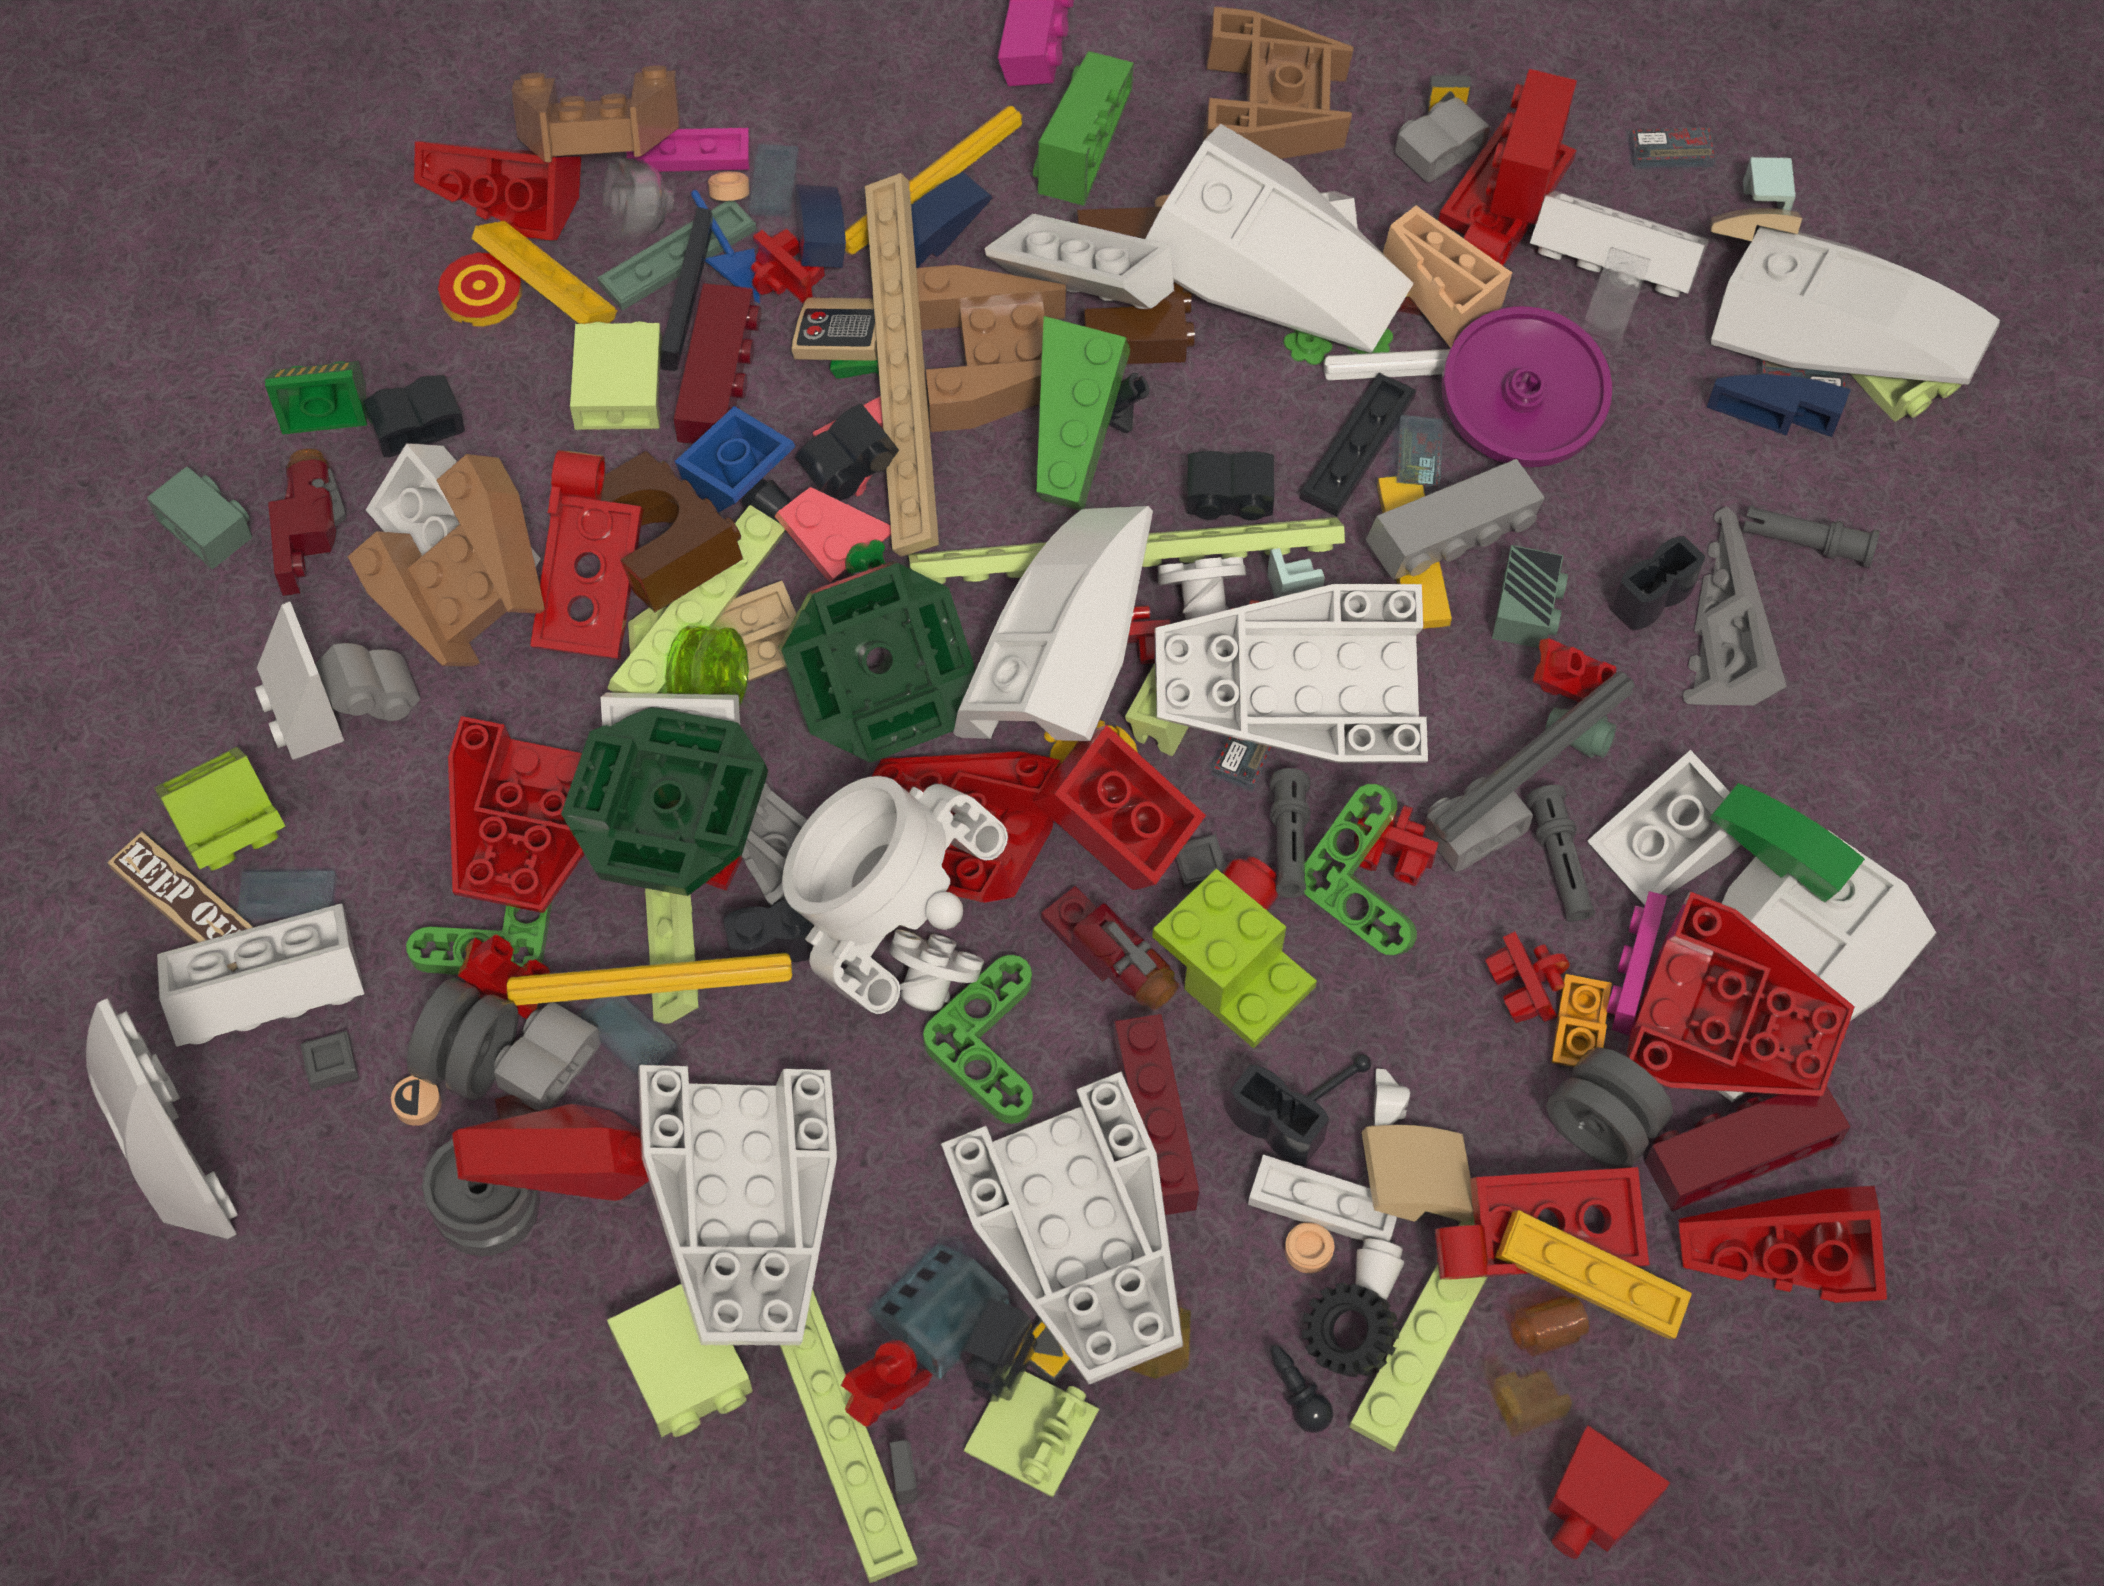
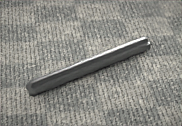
[1433,671,1635,843]

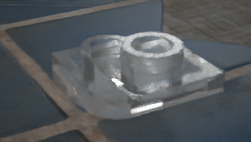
[1582,247,1651,343]

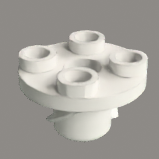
[1157,557,1246,620]
[889,930,984,1011]

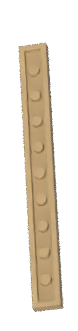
[865,173,939,557]

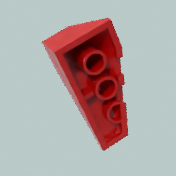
[414,141,581,241]
[452,1104,649,1201]
[1678,1186,1887,1303]

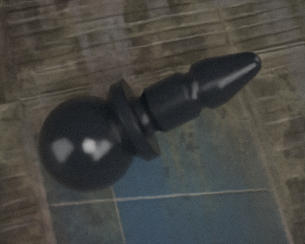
[1270,1344,1333,1433]

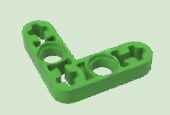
[1304,784,1417,955]
[406,851,553,974]
[923,955,1033,1124]

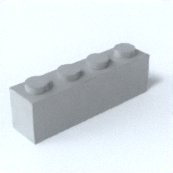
[1366,459,1545,580]

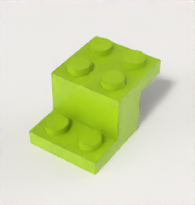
[154,747,285,871]
[1152,869,1317,1049]

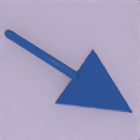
[691,190,760,303]

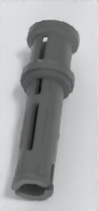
[1743,505,1880,568]
[1270,768,1311,898]
[1526,785,1595,922]

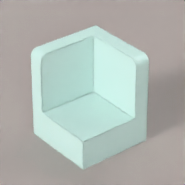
[1743,157,1796,211]
[1267,548,1325,598]

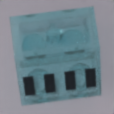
[869,1243,1008,1379]

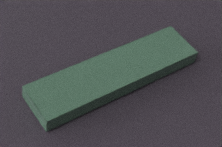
[597,200,756,311]

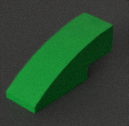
[1709,783,1865,903]

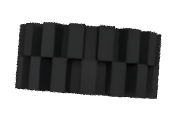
[1302,1283,1399,1377]

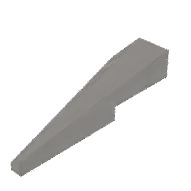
[1683,506,1787,706]
[741,783,807,906]

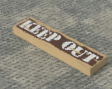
[107,832,254,972]

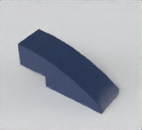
[868,172,993,268]
[795,185,846,268]
[1707,374,1851,437]

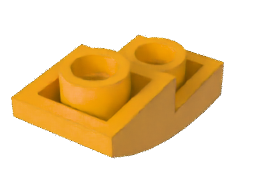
[1551,974,1612,1067]

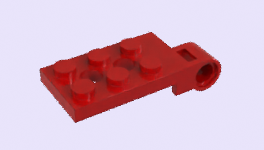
[1438,118,1576,266]
[530,450,644,660]
[1435,1167,1649,1280]

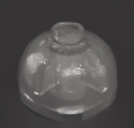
[603,158,674,241]

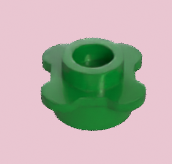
[845,539,886,575]

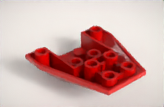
[448,716,585,913]
[871,751,1061,903]
[1626,892,1855,1097]

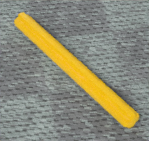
[845,106,1022,255]
[507,953,792,1005]

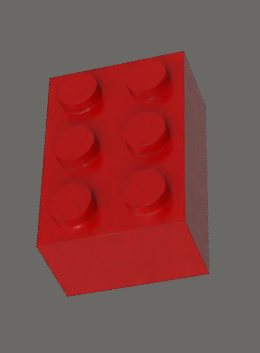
[1486,69,1577,225]
[1033,725,1206,890]

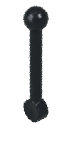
[1307,1054,1372,1101]

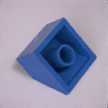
[674,406,795,513]

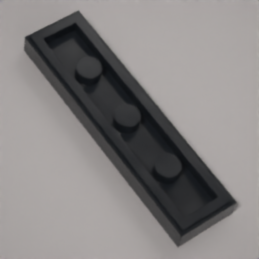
[661,207,713,372]
[1299,373,1416,517]

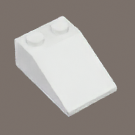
[255,602,344,760]
[1588,750,1741,905]

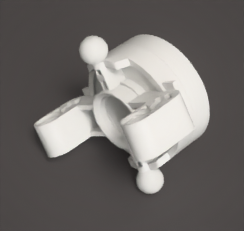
[782,776,1008,1014]

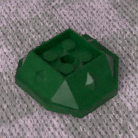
[778,561,976,763]
[561,707,769,896]

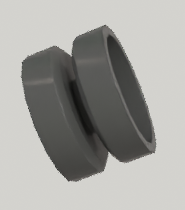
[407,979,519,1101]
[1546,1047,1673,1169]
[422,1138,540,1256]

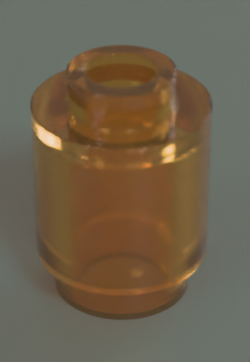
[1511,1295,1589,1357]

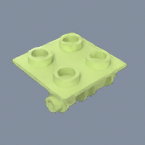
[964,1371,1099,1497]

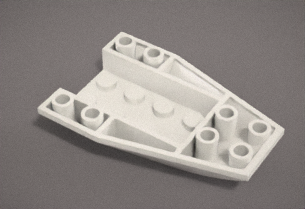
[1146,123,1414,353]
[1711,226,2000,385]
[953,506,1153,741]
[1154,584,1428,763]
[1718,830,1936,1102]
[86,999,238,1239]
[638,1065,837,1345]
[941,1072,1183,1384]

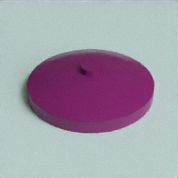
[1441,306,1612,467]

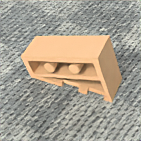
[1383,206,1512,348]

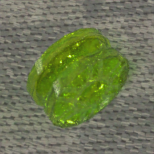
[665,624,749,707]

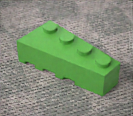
[1033,51,1134,206]
[1036,316,1131,511]

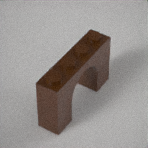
[1077,207,1195,364]
[601,451,743,613]

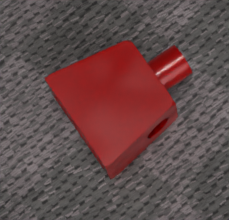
[1548,1425,1670,1559]

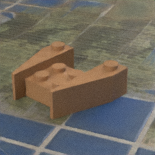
[1203,7,1353,159]
[512,65,680,162]
[916,265,1066,432]
[347,454,545,667]

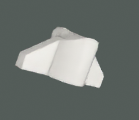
[1373,1068,1410,1126]

